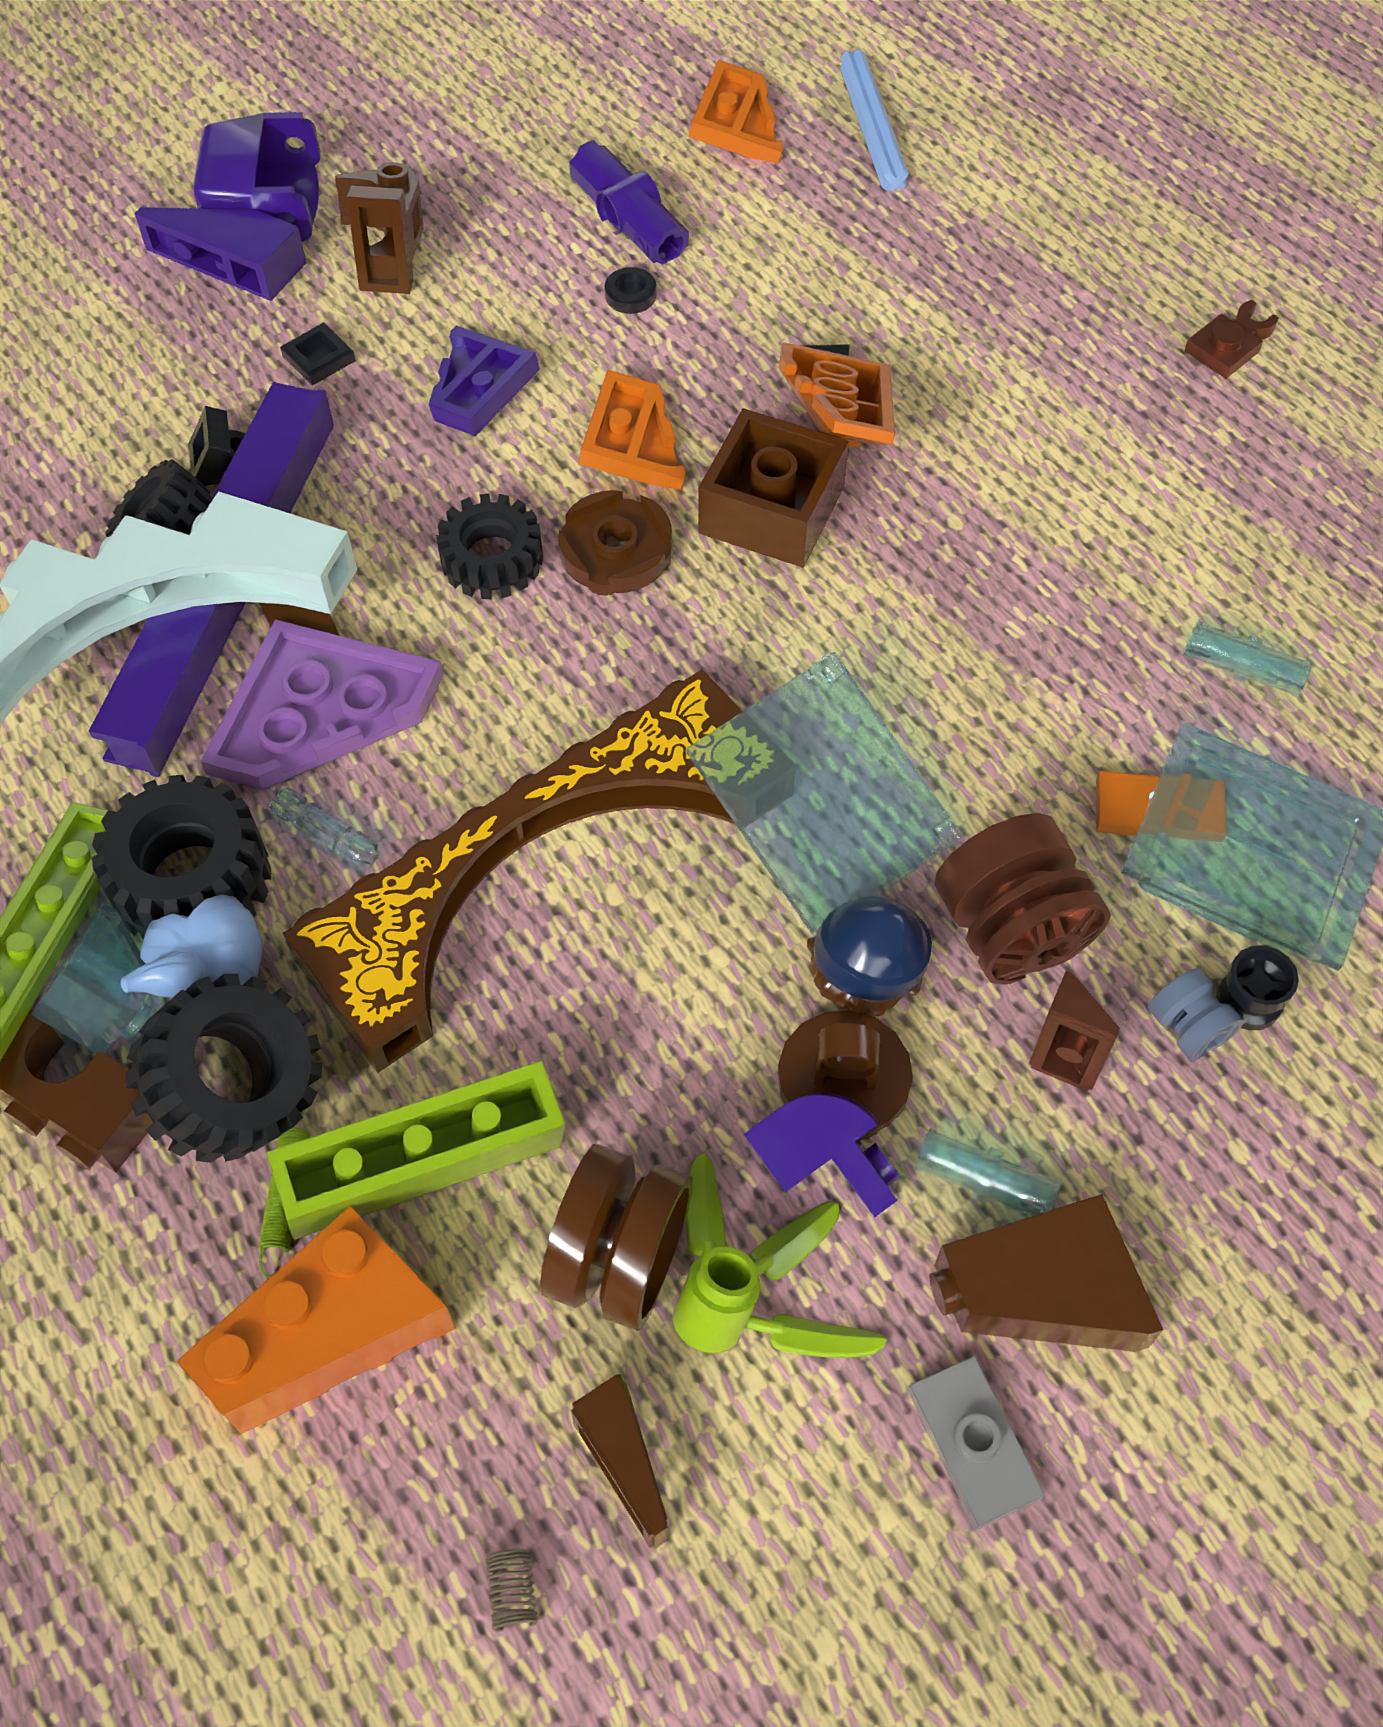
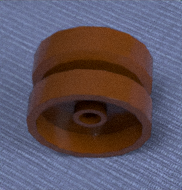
[540,1144,693,1331]

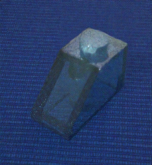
[31,902,152,1054]

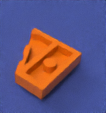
[688,60,783,163]
[578,369,686,490]

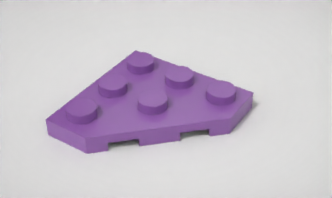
[200,620,443,790]

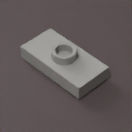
[907,1356,1046,1531]

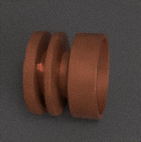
[934,813,1111,985]

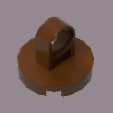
[777,1010,913,1140]

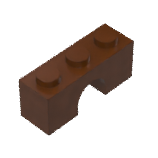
[0,1009,153,1173]

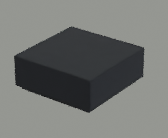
[280,322,356,386]

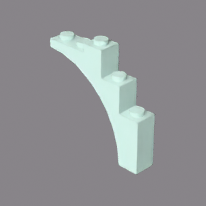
[0,491,357,724]

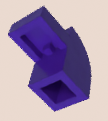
[744,1092,901,1217]

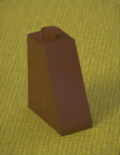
[929,1194,1164,1352]

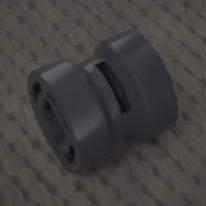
[1216,945,1299,1031]

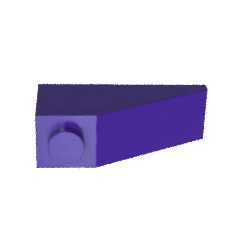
[134,207,306,301]

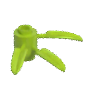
[673,1153,887,1358]

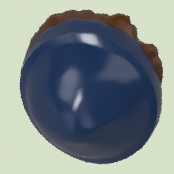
[807,896,932,1016]

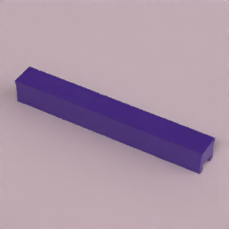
[89,382,334,777]

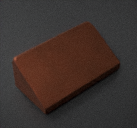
[1029,970,1120,1092]

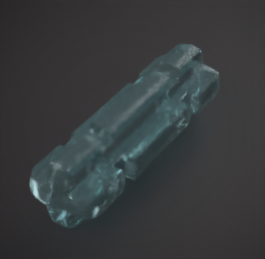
[268,788,380,874]

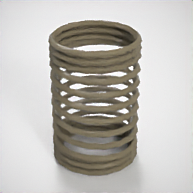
[485,1549,538,1632]

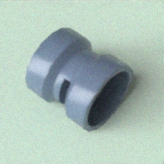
[1147,968,1244,1062]

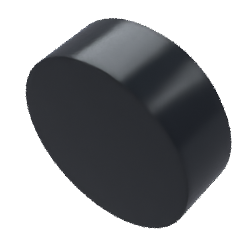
[605,267,657,314]

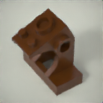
[335,162,424,294]

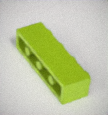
[266,1061,566,1240]

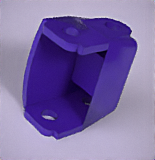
[193,112,321,242]

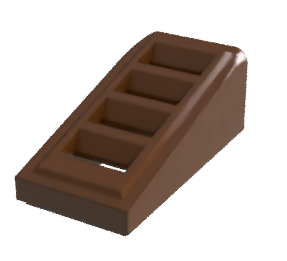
[571,1374,668,1549]

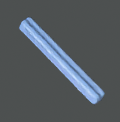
[840,49,909,190]

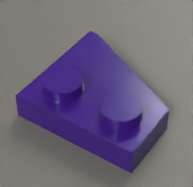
[428,325,540,436]

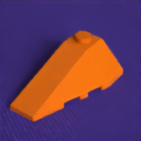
[779,342,895,447]

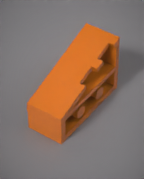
[176,1206,456,1434]

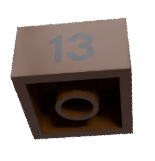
[698,408,849,568]

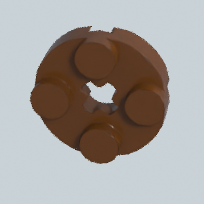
[558,490,672,596]

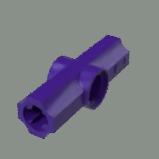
[569,140,689,265]

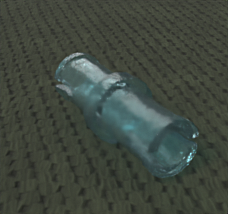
[1183,620,1313,698]
[915,1128,1063,1216]

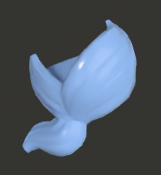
[121,895,263,998]

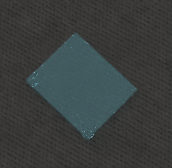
[685,652,963,936]

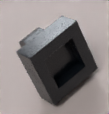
[188,406,246,486]

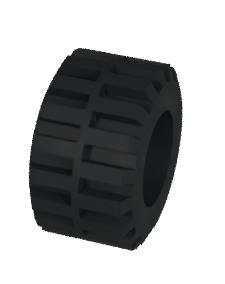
[91,775,271,940]
[125,973,322,1163]

